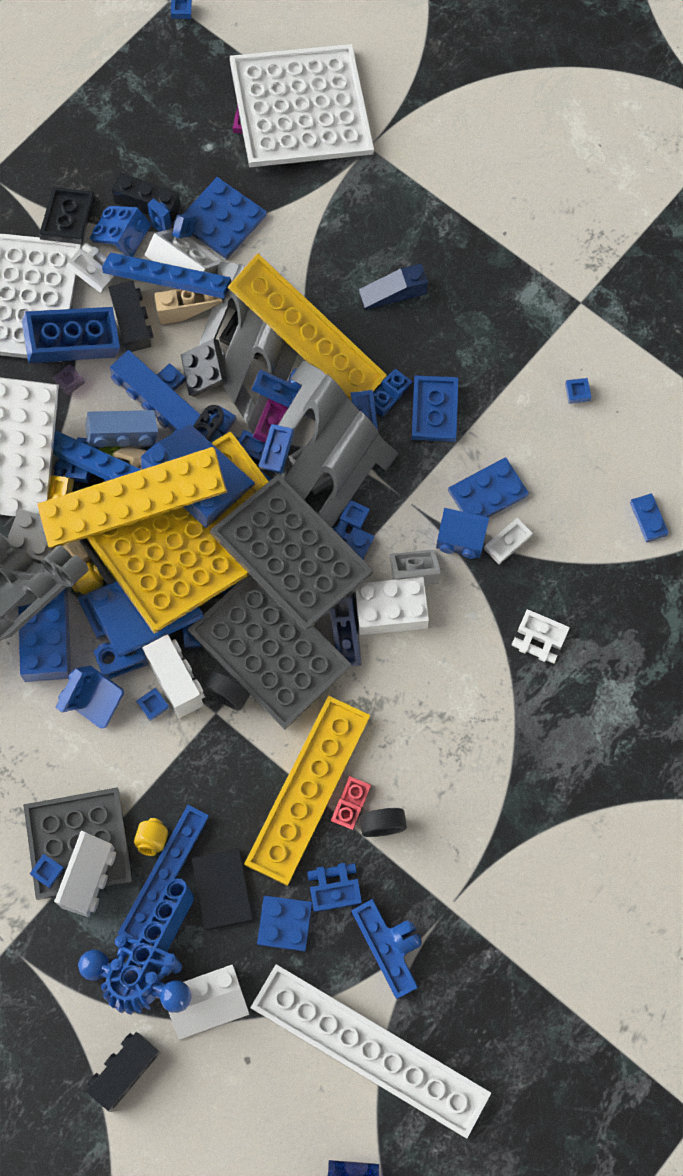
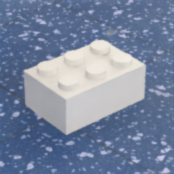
[354,577,429,635]
[142,634,205,719]

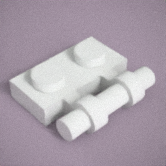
[66,242,114,293]
[511,609,570,664]

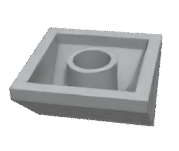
[390,550,440,585]

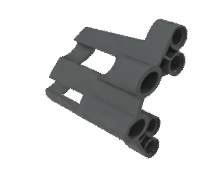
[199,262,298,434]
[275,361,399,528]
[0,534,89,641]

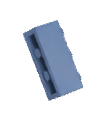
[85,410,158,448]

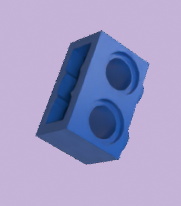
[93,642,149,679]

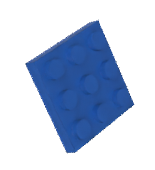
[183,177,267,260]

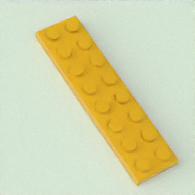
[228,253,387,401]
[37,447,227,549]
[244,695,370,886]

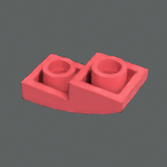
[331,776,372,830]

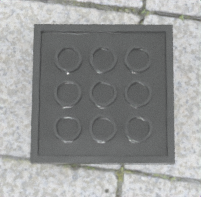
[23,787,133,900]

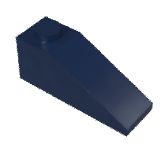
[359,263,428,310]
[330,593,362,667]

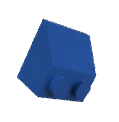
[436,508,489,559]

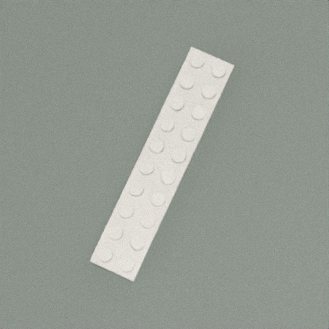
[251,964,491,1139]

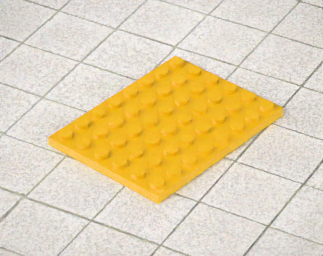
[87,431,269,634]

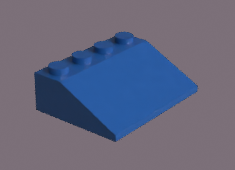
[141,424,255,528]
[87,581,204,657]

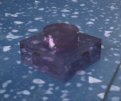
[53,364,85,396]

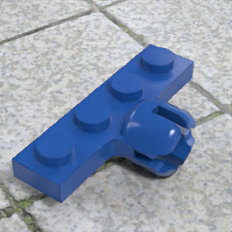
[252,368,308,417]
[351,899,422,999]

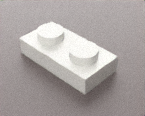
[484,518,533,565]

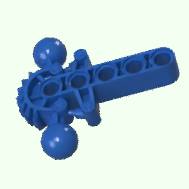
[78,879,194,1015]

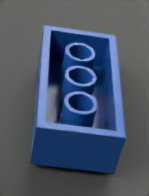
[22,307,120,363]
[18,588,71,682]

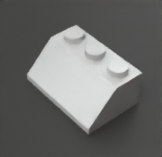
[145,228,225,274]
[54,831,116,917]
[168,965,249,1040]

